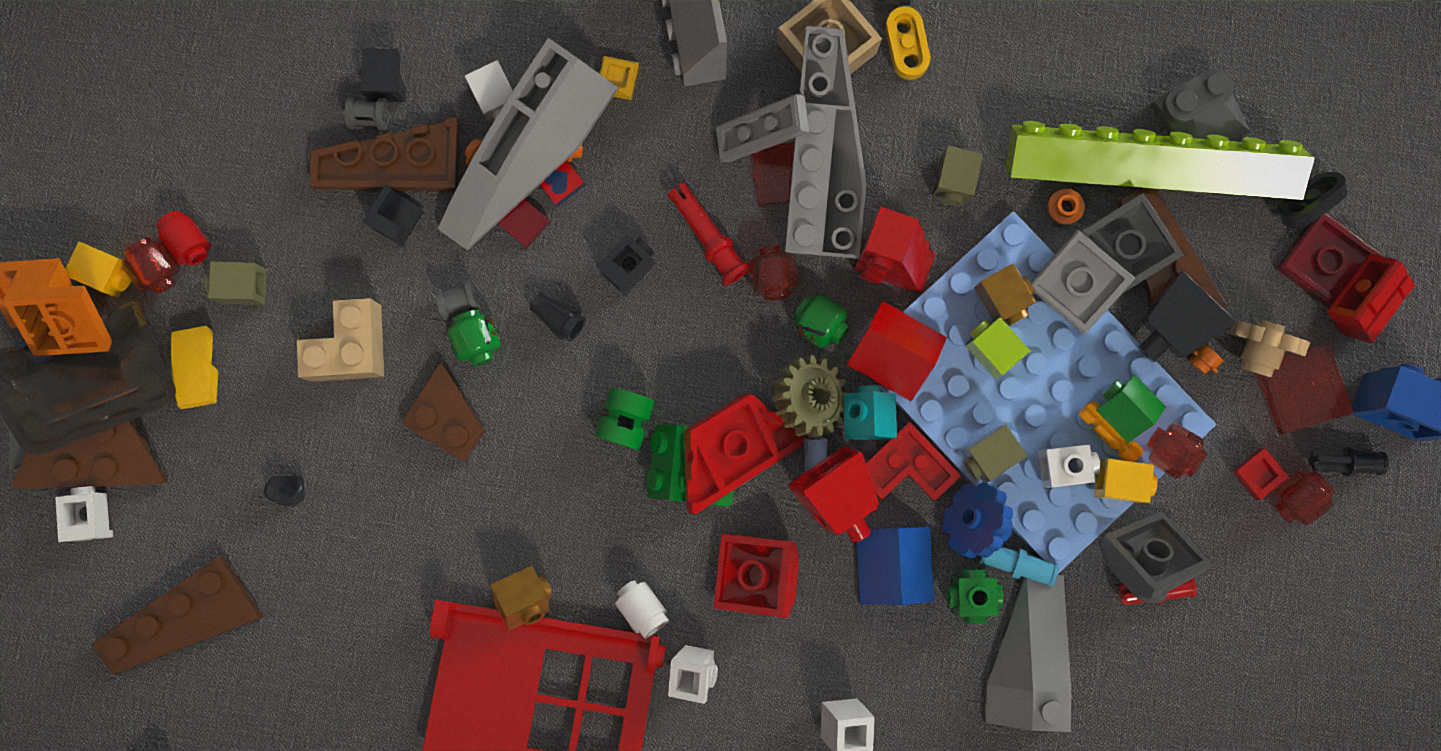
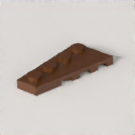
[309,117,460,191]
[1117,188,1228,309]
[92,556,264,675]

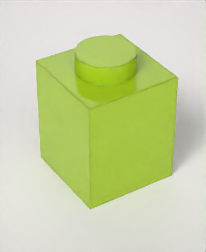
[965,317,1030,379]

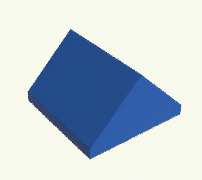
[856,527,934,605]

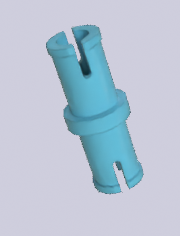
[979,547,1059,587]

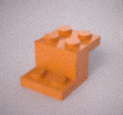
[0,258,112,356]

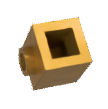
[974,263,1036,326]
[490,566,552,631]

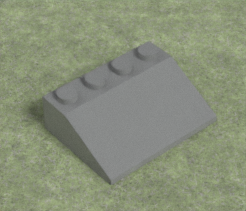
[661,0,727,87]

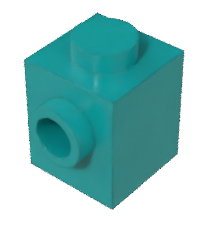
[843,385,897,441]

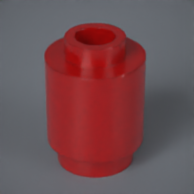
[156,210,211,266]

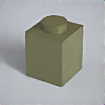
[932,145,983,206]
[204,262,267,305]
[962,425,1028,482]

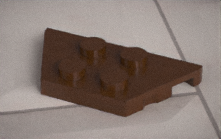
[12,410,167,489]

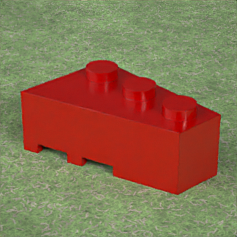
[854,206,935,295]

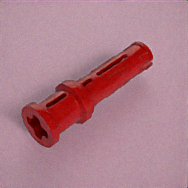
[667,182,751,287]

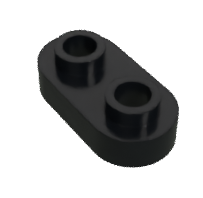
[1278,172,1348,228]

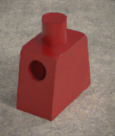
[788,446,879,542]

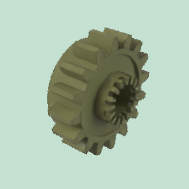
[772,355,849,439]

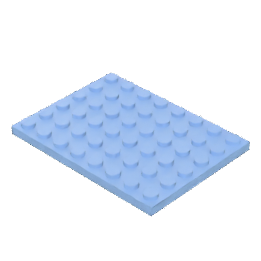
[877,211,1217,574]

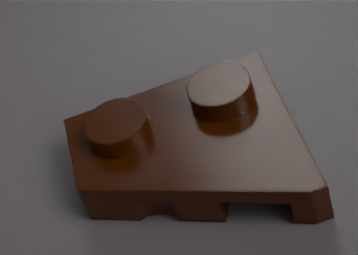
[401,363,486,463]

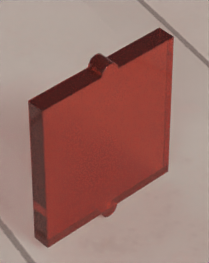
[752,142,795,206]

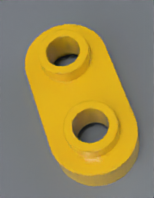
[885,6,930,80]

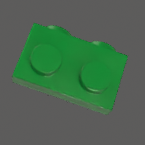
[646,425,734,507]

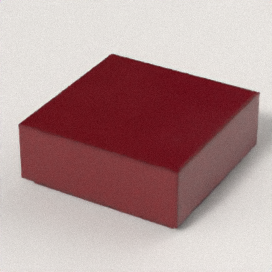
[498,199,550,250]

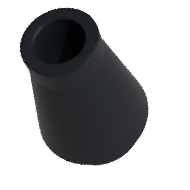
[530,293,586,342]

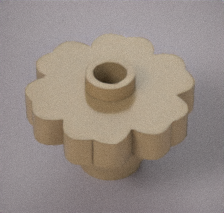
[1229,319,1310,378]

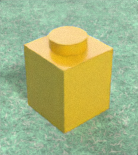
[65,242,134,298]
[1094,459,1157,503]

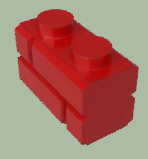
[1327,253,1415,343]

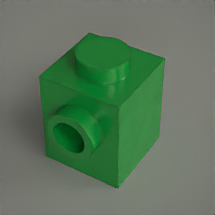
[1096,374,1166,443]

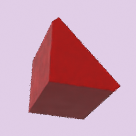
[846,301,947,402]

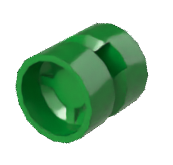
[594,387,655,451]

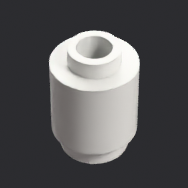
[615,580,669,639]

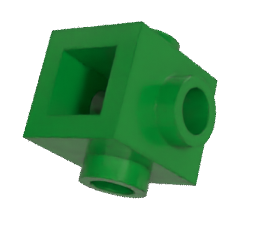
[947,569,1004,624]

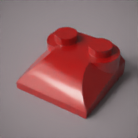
[713,534,799,618]

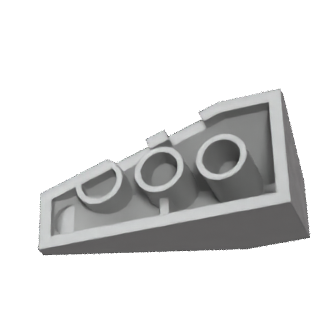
[985,575,1071,732]

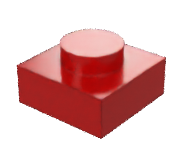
[1231,448,1289,500]

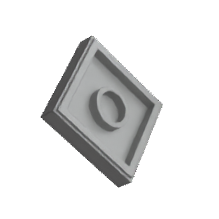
[1031,230,1135,335]

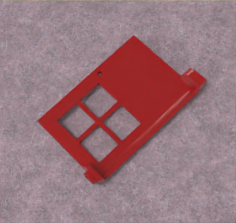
[422,600,666,751]

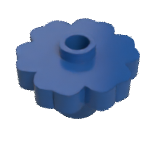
[943,482,1013,558]

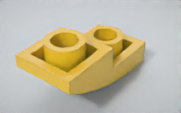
[171,326,218,410]

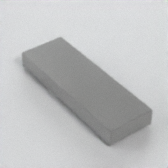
[716,94,809,162]

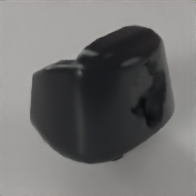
[264,475,306,506]

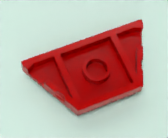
[684,393,807,515]

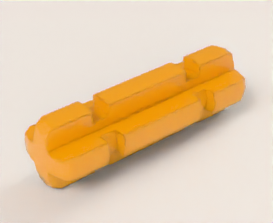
[1079,401,1144,462]

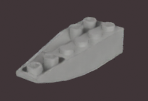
[784,26,867,259]
[438,38,619,250]

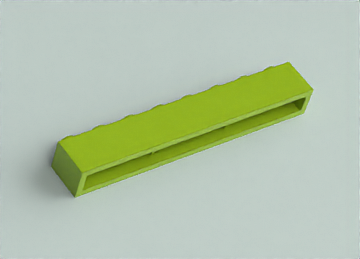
[1005,121,1314,200]

